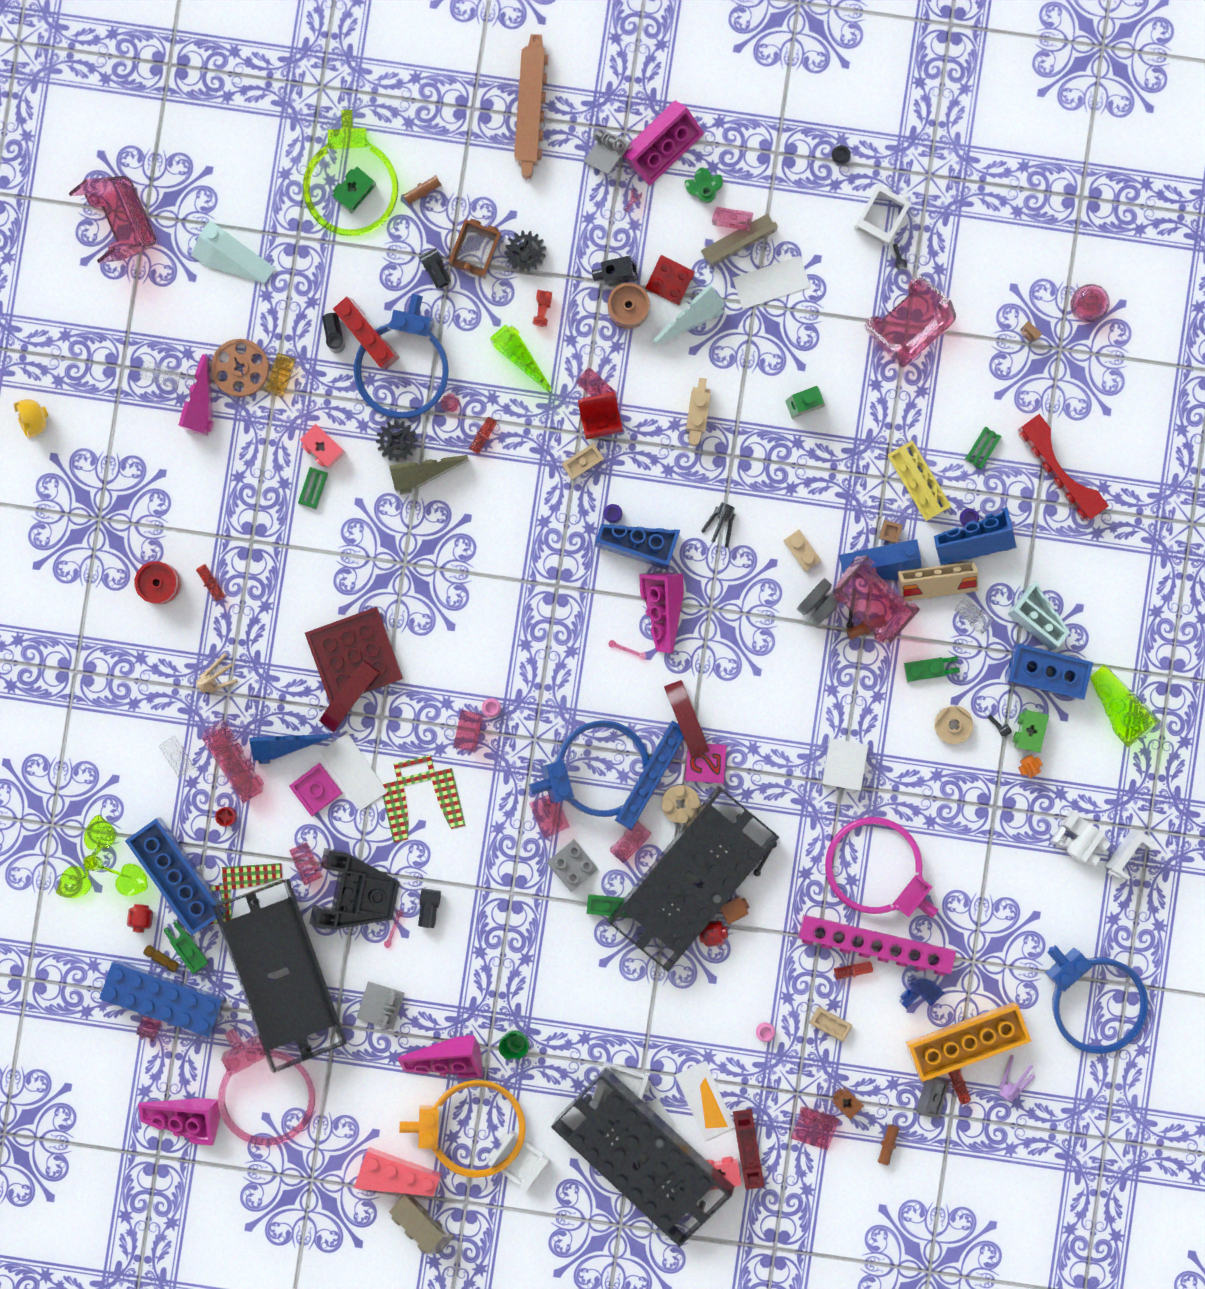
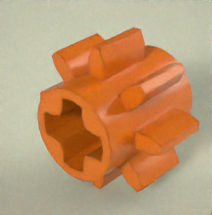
[1018,754,1043,778]

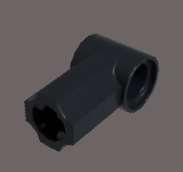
[419,248,451,289]
[322,313,345,353]
[418,888,441,928]

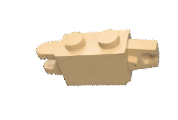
[686,378,711,447]

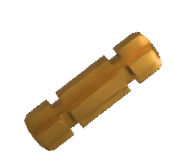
[143,945,179,972]

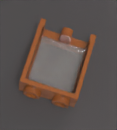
[448,218,502,279]

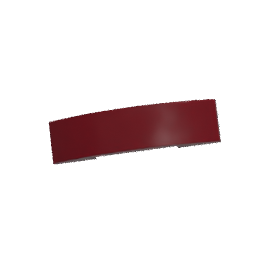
[319,661,379,732]
[664,680,709,758]
[732,1108,765,1190]

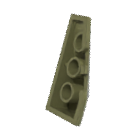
[389,455,469,495]

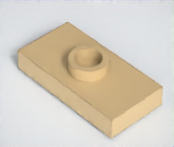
[809,1006,853,1042]

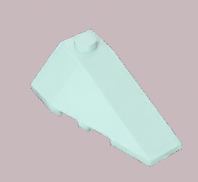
[191,221,276,284]
[653,284,725,346]

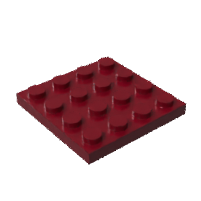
[305,607,404,703]

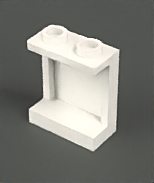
[821,738,868,793]
[1104,829,1156,880]
[592,1061,651,1103]
[487,1130,549,1192]

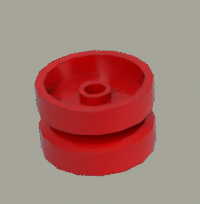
[134,561,181,605]

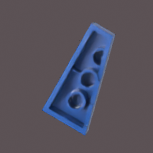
[934,507,1017,565]
[594,524,680,570]

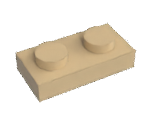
[561,443,604,480]
[783,529,821,572]

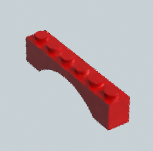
[1018,413,1109,521]

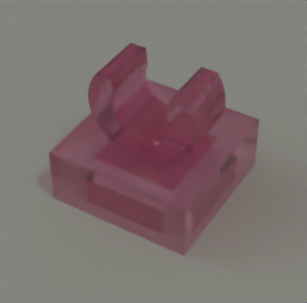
[136,1017,162,1042]

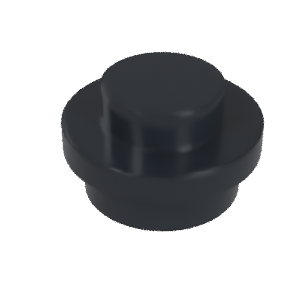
[831,145,851,165]

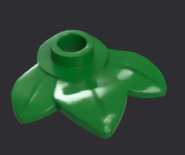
[685,167,723,203]

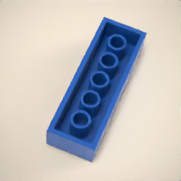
[125,817,227,936]
[99,960,226,1037]

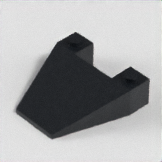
[309,848,400,930]

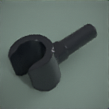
[893,243,907,270]
[987,714,1012,736]

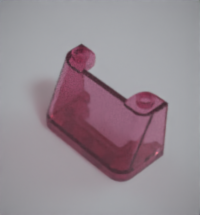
[864,274,956,368]
[833,556,920,644]

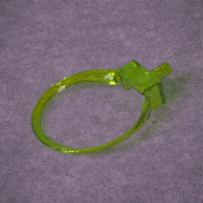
[303,109,398,236]

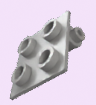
[583,130,631,174]
[546,839,598,892]
[357,981,405,1030]

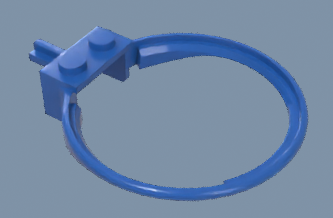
[354,294,449,419]
[529,720,649,817]
[1045,945,1148,1054]

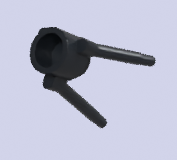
[701,502,736,548]

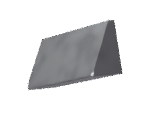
[916,1077,950,1119]

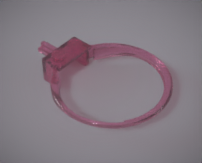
[218,1028,315,1146]

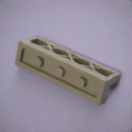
[701,213,778,268]

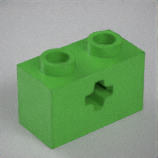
[1013,710,1049,753]

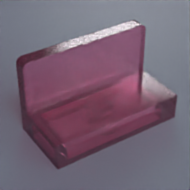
[453,710,484,752]

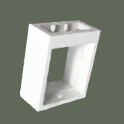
[854,185,911,247]

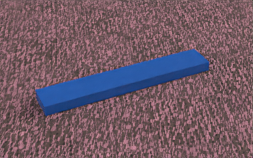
[614,720,684,830]

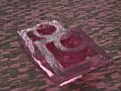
[609,820,651,863]

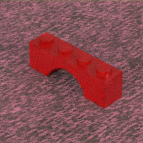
[333,296,400,370]

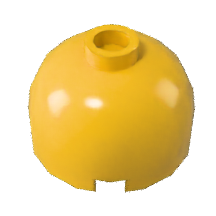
[13,399,49,439]

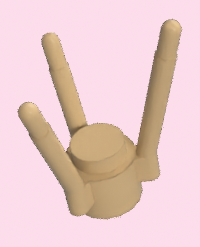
[196,653,238,693]

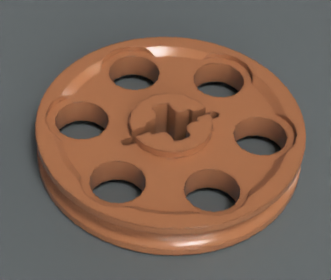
[211,339,269,397]

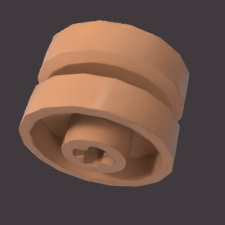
[608,283,650,329]

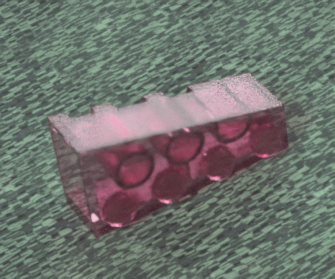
[202,719,264,803]

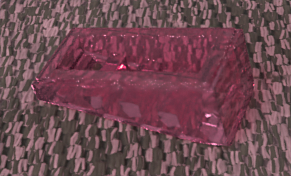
[289,842,323,886]

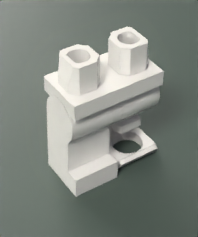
[1050,810,1111,866]

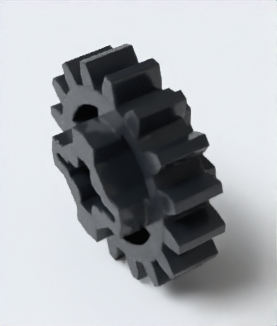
[505,230,546,273]
[376,420,418,462]

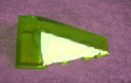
[490,324,552,394]
[1090,664,1161,747]

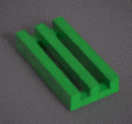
[964,426,1002,469]
[298,467,329,510]

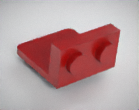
[578,392,623,440]

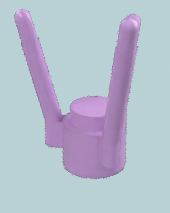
[998,1055,1035,1102]

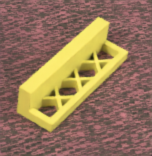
[887,440,951,521]

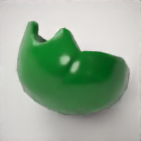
[498,1030,530,1060]

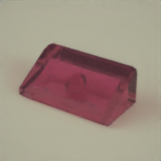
[712,207,754,231]
[576,367,617,397]

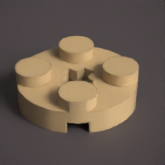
[934,706,973,744]
[662,785,700,823]

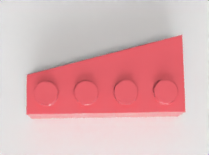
[354,1147,442,1196]

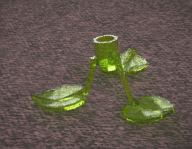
[56,815,148,898]

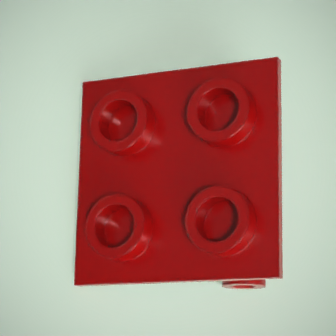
[645,255,695,305]

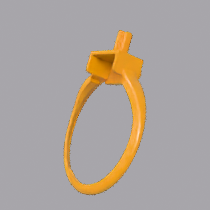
[399,1080,526,1178]

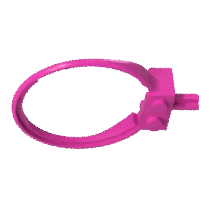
[825,817,939,918]

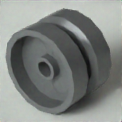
[797,578,845,627]

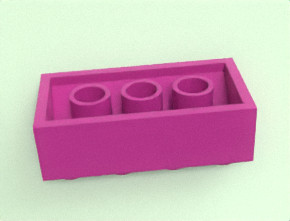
[623,100,705,186]

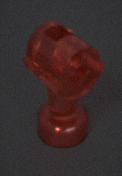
[532,289,553,327]

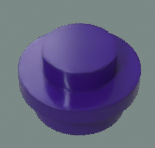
[604,504,623,523]
[959,508,979,526]

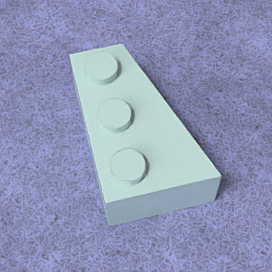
[1007,581,1070,651]

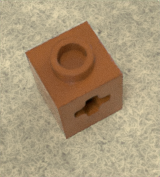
[720,895,750,925]
[832,1087,864,1120]

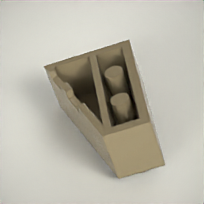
[389,1194,455,1254]

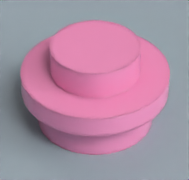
[482,698,501,717]
[756,1022,775,1042]

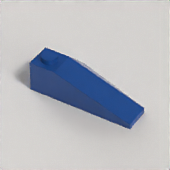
[839,539,921,581]
[249,734,332,764]

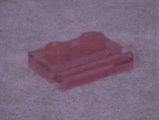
[529,795,570,838]

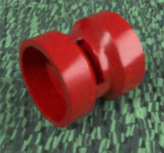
[215,807,237,827]

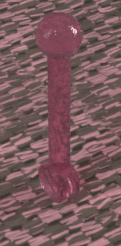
[608,640,646,660]
[384,910,404,948]

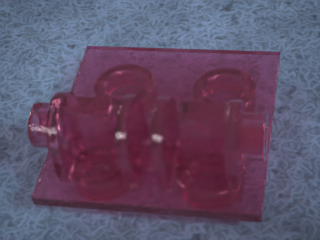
[791,1106,840,1150]

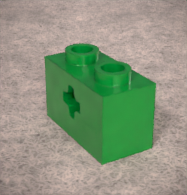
[332,167,376,214]

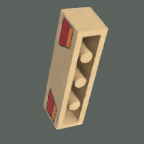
[898,561,978,601]

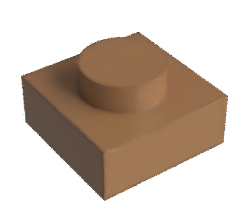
[1020,321,1042,342]
[878,520,903,543]

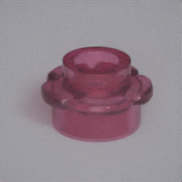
[441,393,460,412]

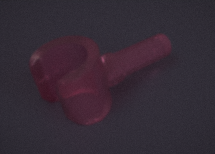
[624,188,642,212]

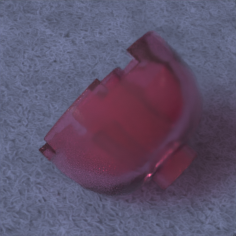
[1070,284,1110,323]

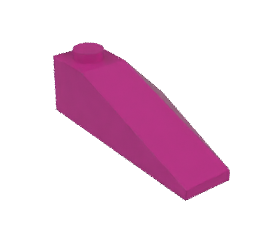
[178,354,214,436]
[639,572,684,653]

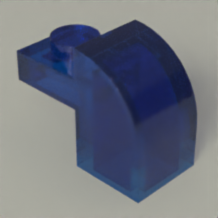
[899,976,945,1009]

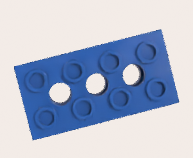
[1005,643,1094,700]

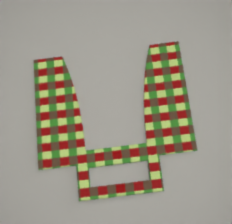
[382,755,466,843]
[210,863,282,924]

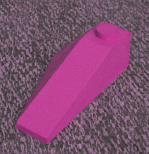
[398,1035,483,1079]
[138,1098,220,1146]

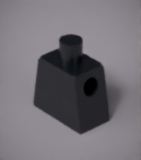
[592,255,639,285]

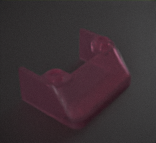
[69,176,156,264]

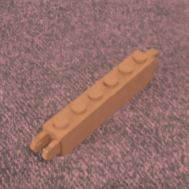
[514,34,549,180]

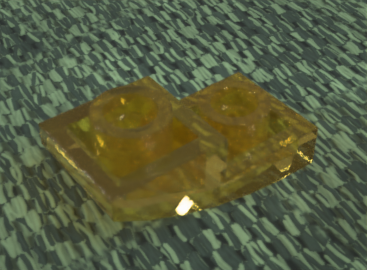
[265,353,296,398]

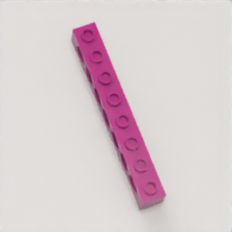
[798,914,956,976]

